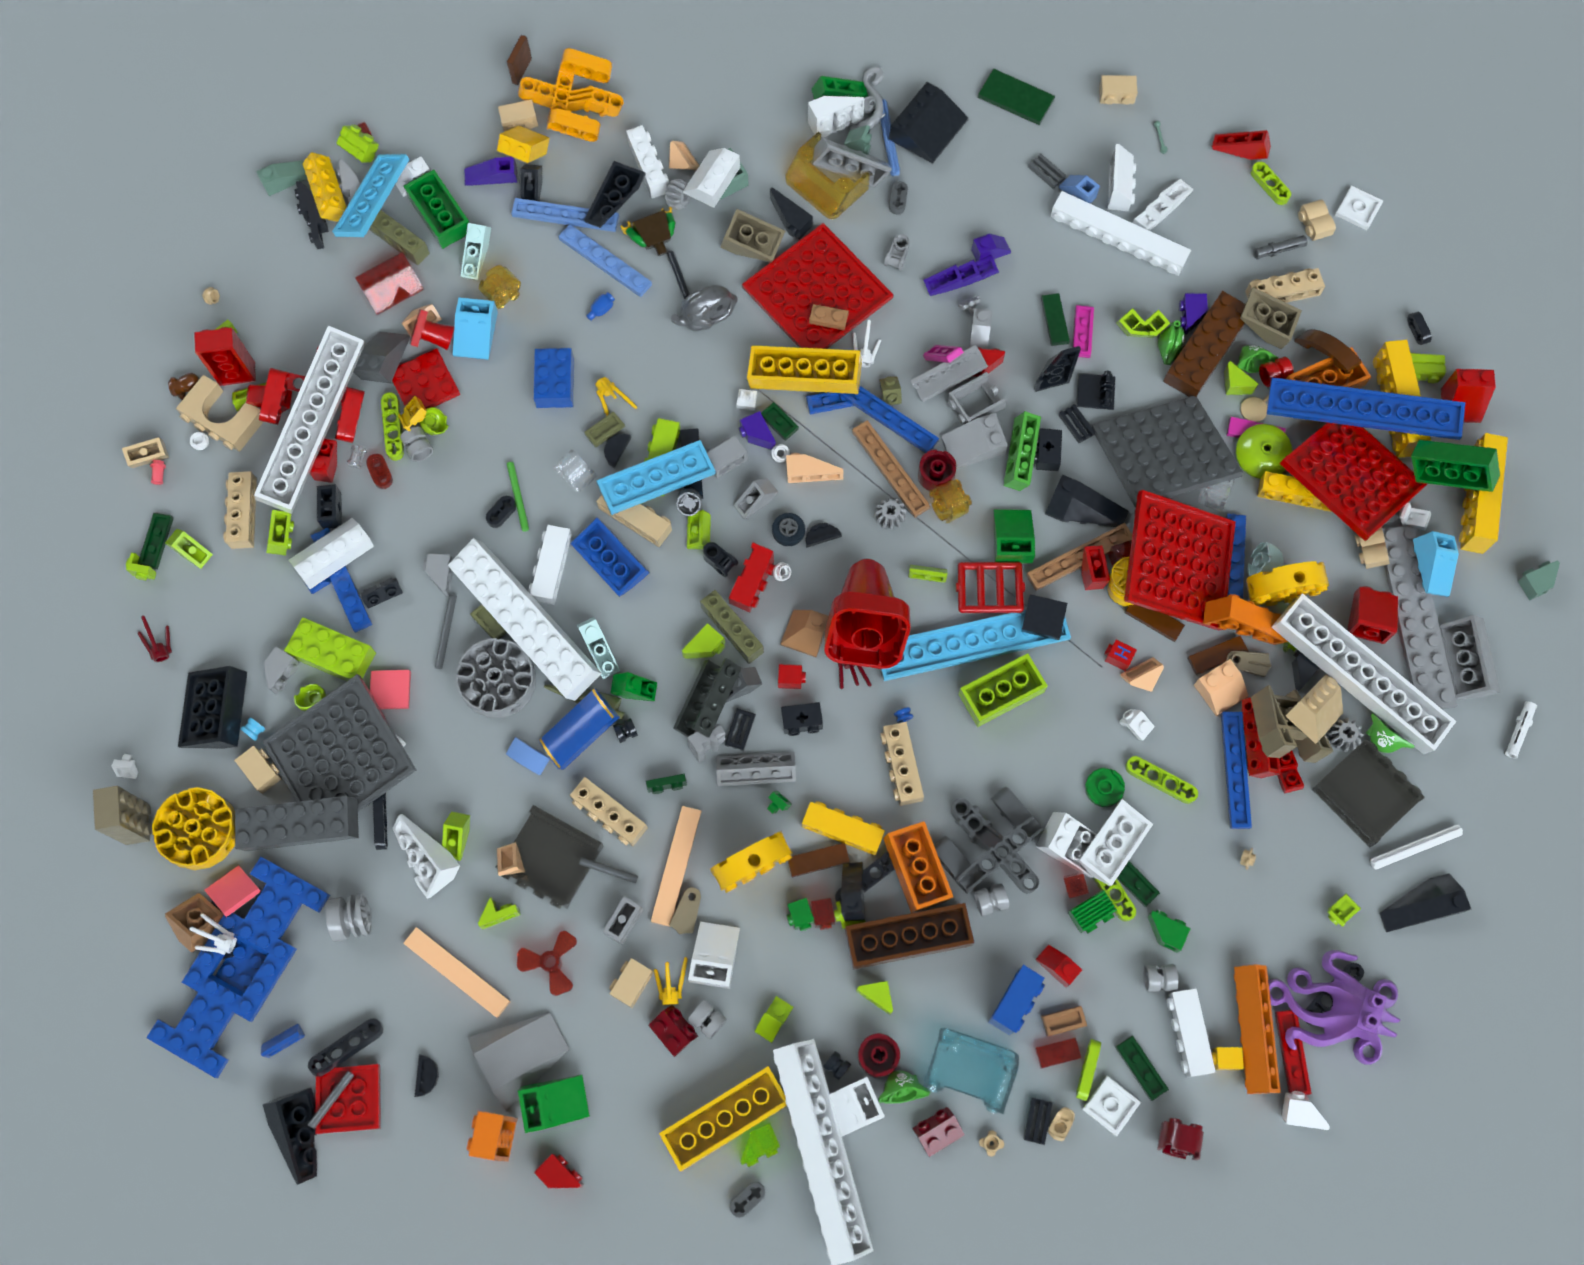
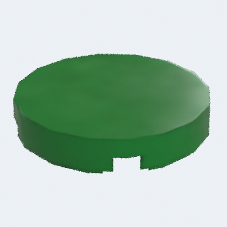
[1085,768,1125,807]

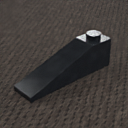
[584,161,646,228]
[1034,346,1081,392]
[1045,474,1129,527]
[1380,873,1471,933]
[262,1087,317,1185]

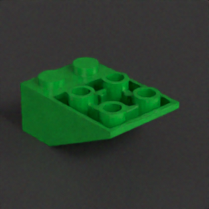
[994,509,1035,564]
[518,1074,590,1133]

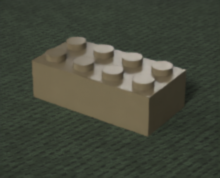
[93,785,152,845]

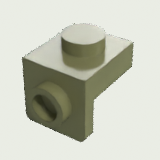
[879,376,902,405]

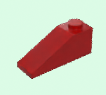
[1212,130,1271,160]

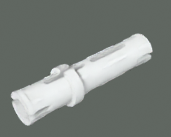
[1505,701,1537,759]

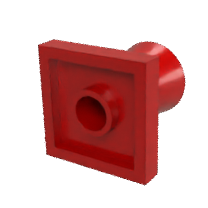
[409,309,454,350]

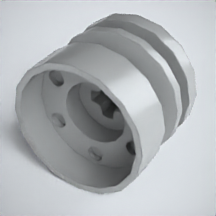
[325,893,372,942]

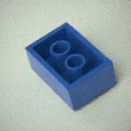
[533,348,574,408]
[988,965,1045,1035]

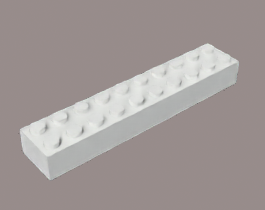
[254,326,364,514]
[448,538,602,701]
[1271,593,1456,755]
[773,1039,874,1265]

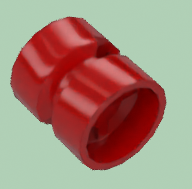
[1259,356,1294,387]

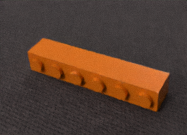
[1234,964,1281,1094]

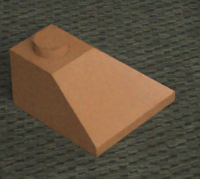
[780,610,829,657]
[165,893,224,953]

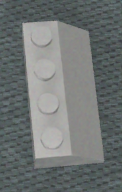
[812,138,891,187]
[1439,615,1500,700]

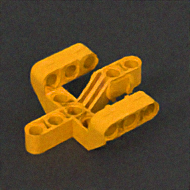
[518,48,624,142]

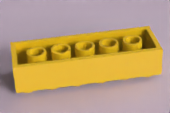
[1373,340,1432,458]
[747,346,862,394]
[1459,433,1508,554]
[659,1066,787,1172]

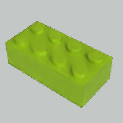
[284,617,376,682]
[958,653,1048,728]

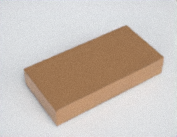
[1041,1006,1087,1037]

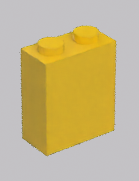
[497,126,550,163]

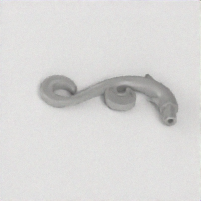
[851,67,886,130]

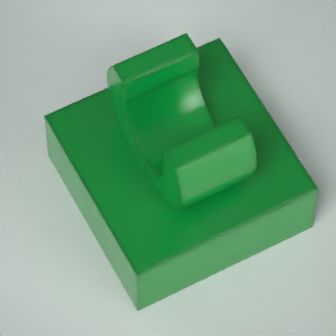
[767,791,792,814]

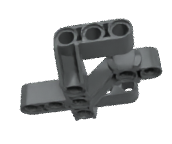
[934,787,1044,894]

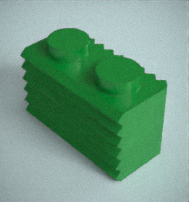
[1068,890,1117,934]

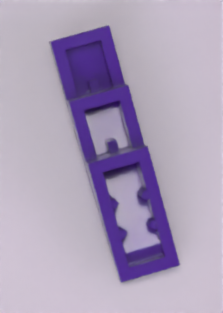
[924,255,999,296]

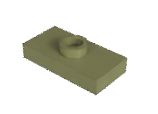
[584,411,625,448]
[470,604,507,639]

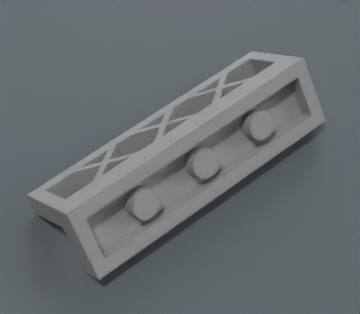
[910,345,988,402]
[716,752,796,786]

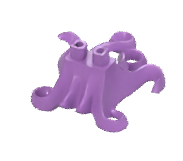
[1268,950,1400,1065]

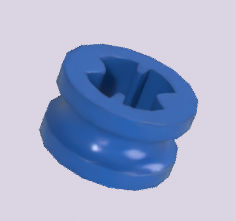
[894,707,914,723]

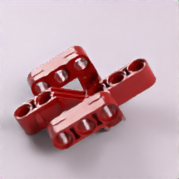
[259,346,365,443]

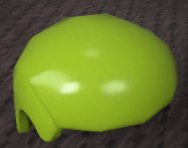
[420,407,449,436]
[294,684,326,711]

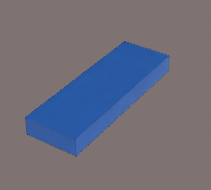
[806,392,854,415]

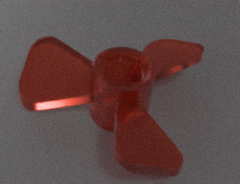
[517,931,577,996]

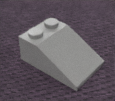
[941,413,1008,469]

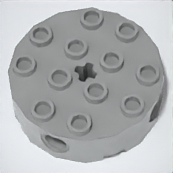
[456,638,536,718]

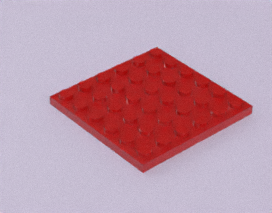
[742,223,894,349]
[1279,422,1427,542]
[1124,490,1236,631]

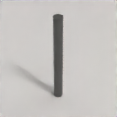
[435,595,457,669]

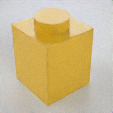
[1211,1047,1244,1070]

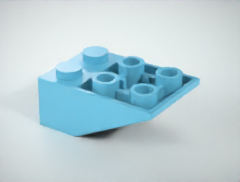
[453,298,498,360]
[1413,531,1459,597]

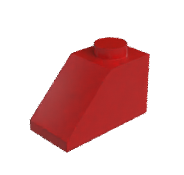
[1081,545,1110,590]
[1035,944,1082,988]

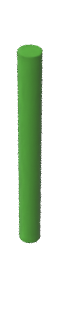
[507,462,529,532]

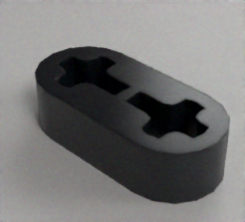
[1407,312,1432,345]
[486,496,516,528]

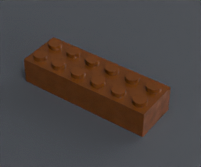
[1163,291,1246,397]
[845,903,974,970]

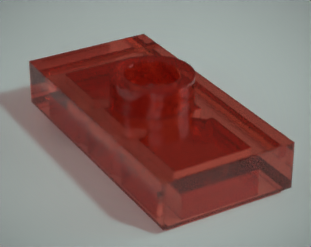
[1035,1038,1082,1069]

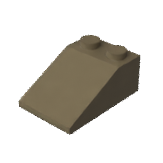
[720,209,785,262]
[1240,287,1302,349]

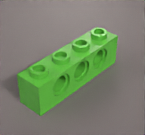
[1003,411,1041,491]

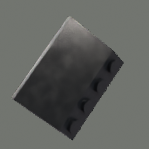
[889,82,968,164]
[178,666,247,749]

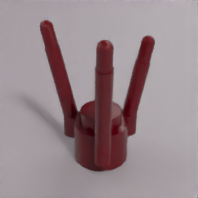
[138,615,172,662]
[838,663,872,690]

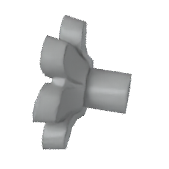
[958,295,980,315]

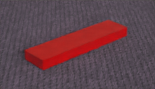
[1275,1010,1312,1095]

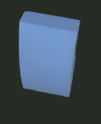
[506,737,550,775]

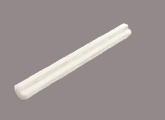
[1370,824,1463,870]

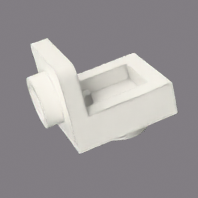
[1399,502,1431,531]
[1119,709,1155,741]

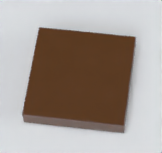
[507,35,532,85]

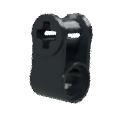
[703,542,739,577]

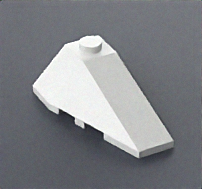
[393,814,460,899]

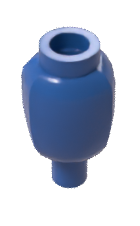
[586,292,615,321]

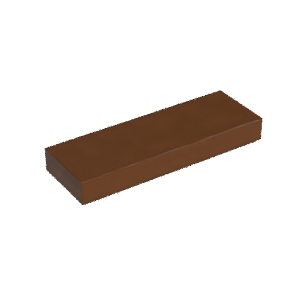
[1125,605,1185,642]
[1187,635,1249,675]
[788,843,850,878]

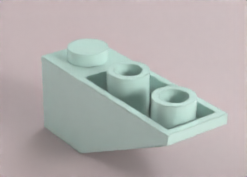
[460,223,491,280]
[577,617,620,679]

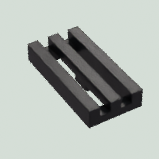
[1059,404,1095,444]
[725,708,756,752]
[1023,1097,1053,1145]

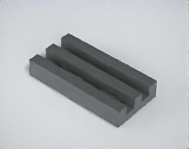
[1028,154,1066,189]

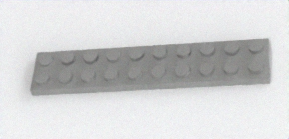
[1382,526,1457,709]

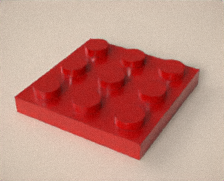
[392,348,461,409]
[316,1064,381,1134]

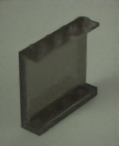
[1312,739,1425,848]
[495,805,604,909]

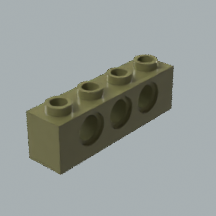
[369,209,430,266]
[700,590,764,664]

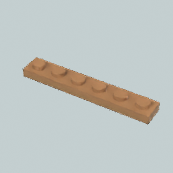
[852,420,930,518]
[1026,523,1132,591]

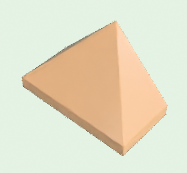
[669,141,699,170]
[402,304,442,337]
[1120,657,1164,692]
[497,842,525,876]

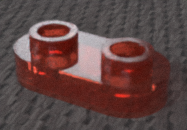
[366,454,393,489]

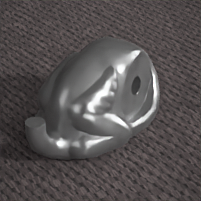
[671,285,738,331]

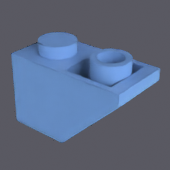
[1059,175,1100,204]

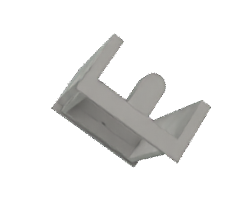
[948,372,1006,425]

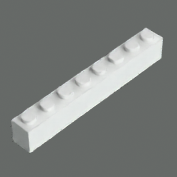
[1050,191,1191,276]

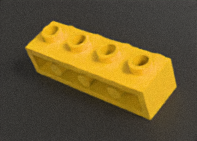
[303,152,347,222]
[1257,471,1332,512]

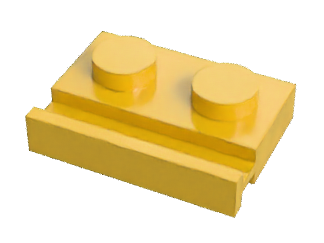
[398,396,427,432]

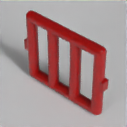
[956,562,1025,613]

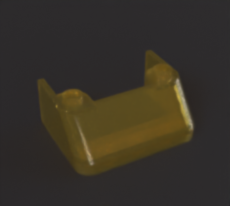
[786,131,869,219]

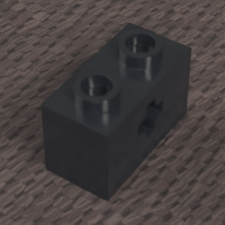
[1034,428,1062,471]
[317,484,342,529]
[781,702,823,736]

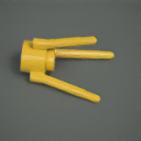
[596,377,637,416]
[654,957,688,1005]

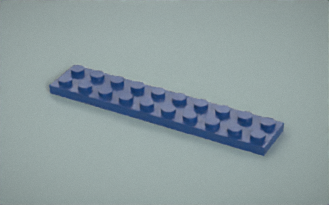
[1266,378,1465,440]

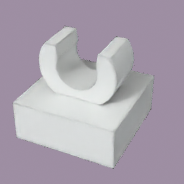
[736,389,757,411]
[111,754,139,779]

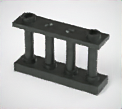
[673,658,742,738]

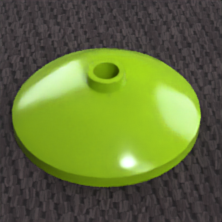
[1236,424,1293,479]

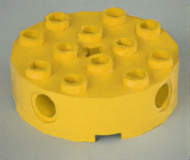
[1246,561,1329,606]
[152,787,235,870]
[710,831,793,893]

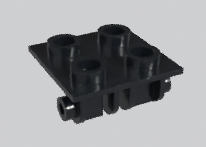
[1077,371,1116,410]

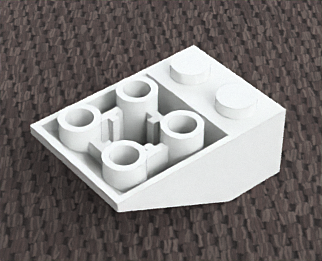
[808,96,865,139]
[1036,812,1097,878]
[688,921,740,989]
[830,1077,885,1137]

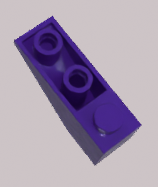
[464,157,518,186]

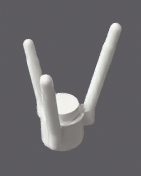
[852,320,881,367]
[189,913,237,955]

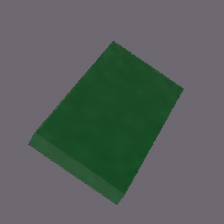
[978,69,1055,125]

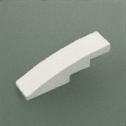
[1132,179,1194,231]

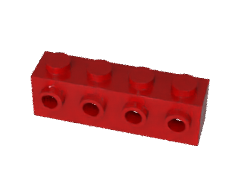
[1242,697,1281,778]

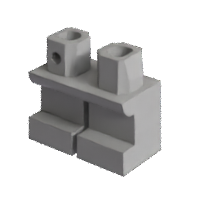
[688,724,726,763]

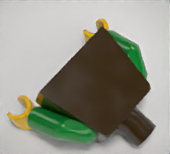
[621,207,676,257]

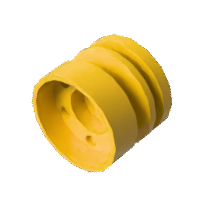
[1107,557,1134,606]

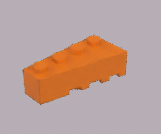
[1203,594,1288,645]

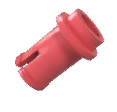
[150,460,166,485]

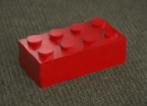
[194,327,256,386]

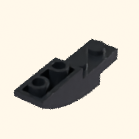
[294,181,329,250]

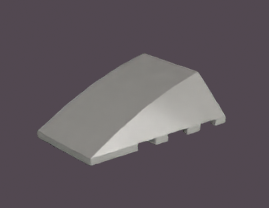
[468,1013,570,1111]

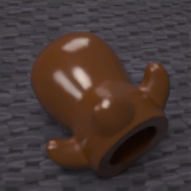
[168,373,199,400]

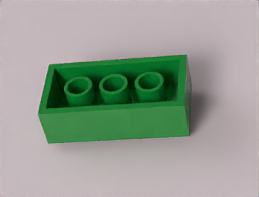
[403,170,470,249]
[1411,440,1500,492]

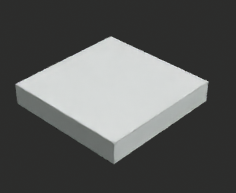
[1335,186,1383,231]
[1082,1076,1141,1136]

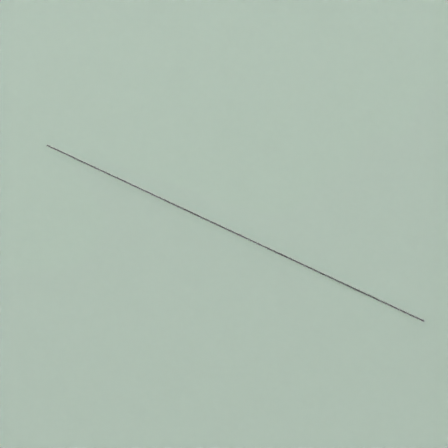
[745,379,1103,667]

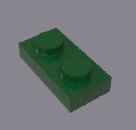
[761,402,799,441]
[646,773,687,794]

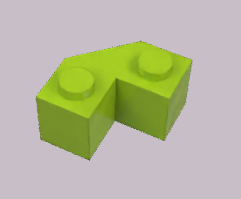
[1116,308,1170,338]

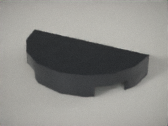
[604,434,632,468]
[805,523,842,548]
[414,1054,439,1097]

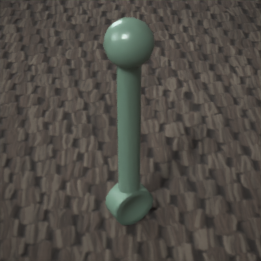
[1154,121,1168,154]

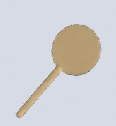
[1240,395,1269,422]

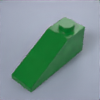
[811,76,868,100]

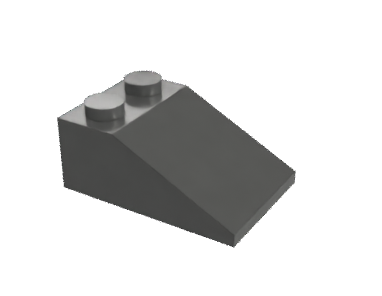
[353,332,410,384]

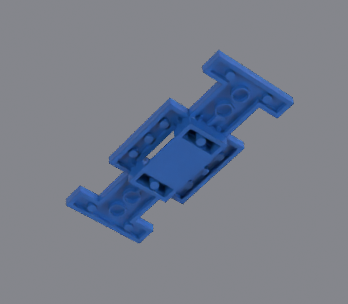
[146,857,330,1078]

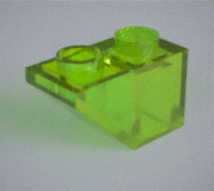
[740,1123,781,1167]

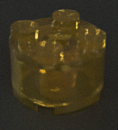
[479,265,521,309]
[929,479,972,524]

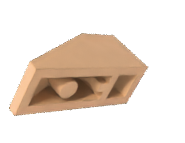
[786,453,843,483]

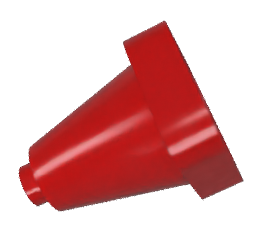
[824,559,911,669]

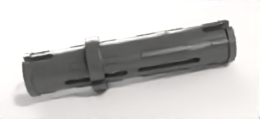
[1253,235,1308,260]

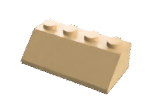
[1286,674,1343,744]

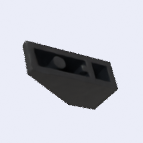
[770,187,813,240]
[841,862,865,922]

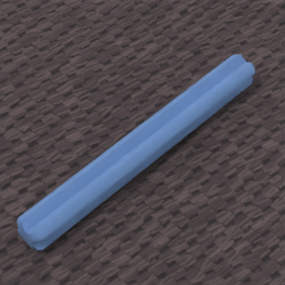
[880,99,900,177]

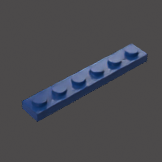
[839,385,939,453]
[1226,514,1246,599]
[311,528,373,633]
[1221,712,1252,829]

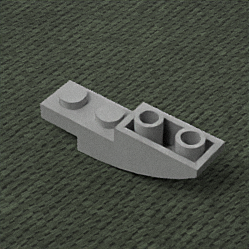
[337,160,361,203]

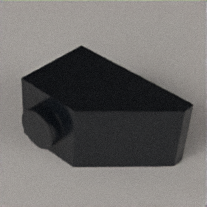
[521,164,542,201]
[1292,650,1319,691]

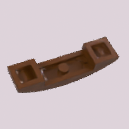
[1294,329,1361,373]

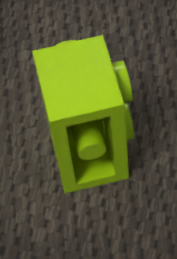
[266,510,294,556]

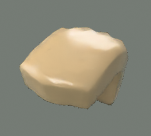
[1048,1107,1075,1141]

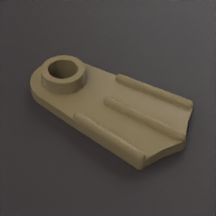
[1226,651,1272,677]
[669,887,701,934]

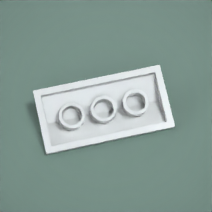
[1079,799,1153,886]

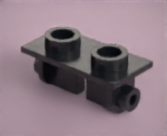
[361,577,403,609]

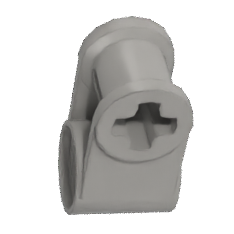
[884,234,910,271]

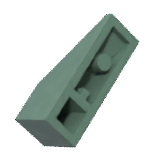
[256,160,307,196]

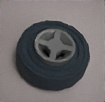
[772,513,805,546]

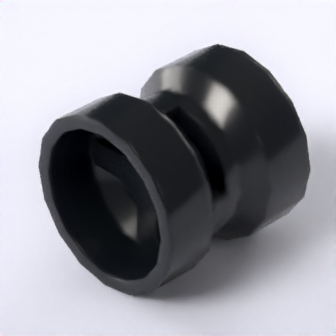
[613,718,638,743]
[823,1051,852,1081]

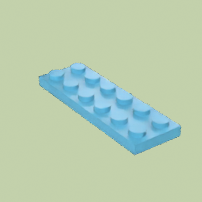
[332,154,410,237]
[596,440,716,515]

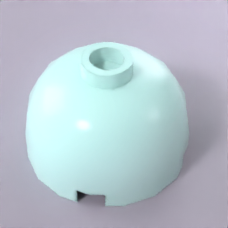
[1247,542,1284,576]

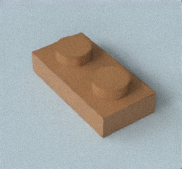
[809,304,849,330]

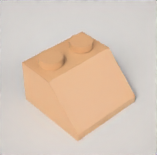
[1194,659,1249,717]

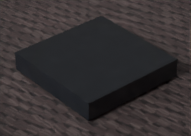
[1021,594,1068,640]

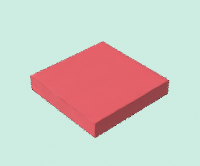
[370,670,411,709]
[205,865,261,917]

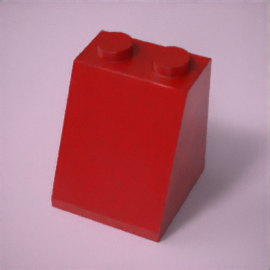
[1441,369,1496,423]
[1347,586,1398,644]

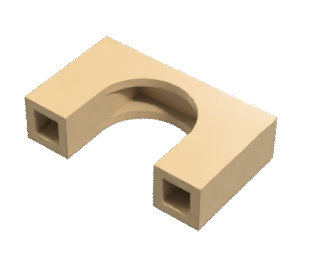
[176,375,263,452]

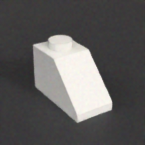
[395,157,430,197]
[1282,1091,1329,1130]

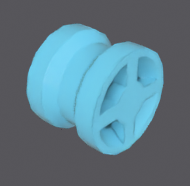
[240,717,265,741]

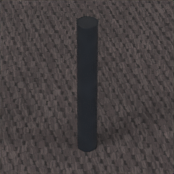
[667,251,690,299]

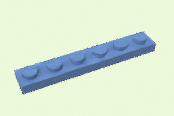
[511,198,619,232]
[558,224,652,297]

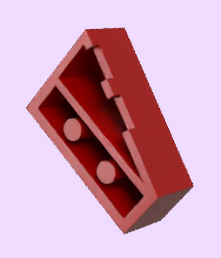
[729,542,776,613]

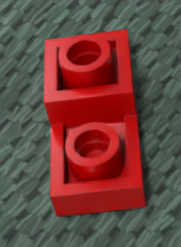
[1277,751,1304,794]

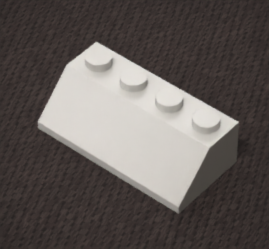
[288,518,374,589]

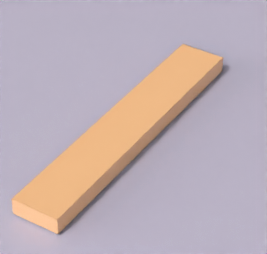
[651,806,702,927]
[403,927,511,1018]

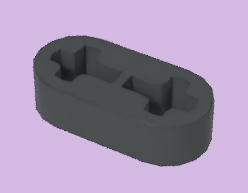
[889,181,908,215]
[730,1183,765,1218]

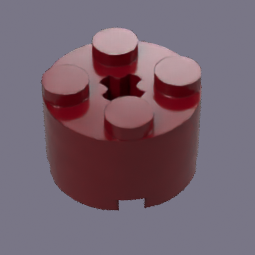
[918,450,956,494]
[858,1033,900,1078]
[1157,1118,1204,1160]

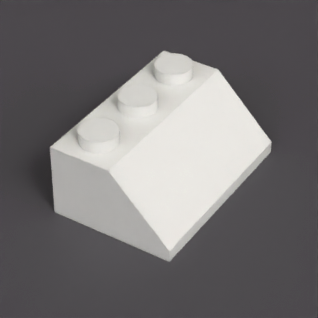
[1107,144,1136,211]
[683,148,740,208]

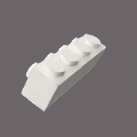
[626,125,669,199]

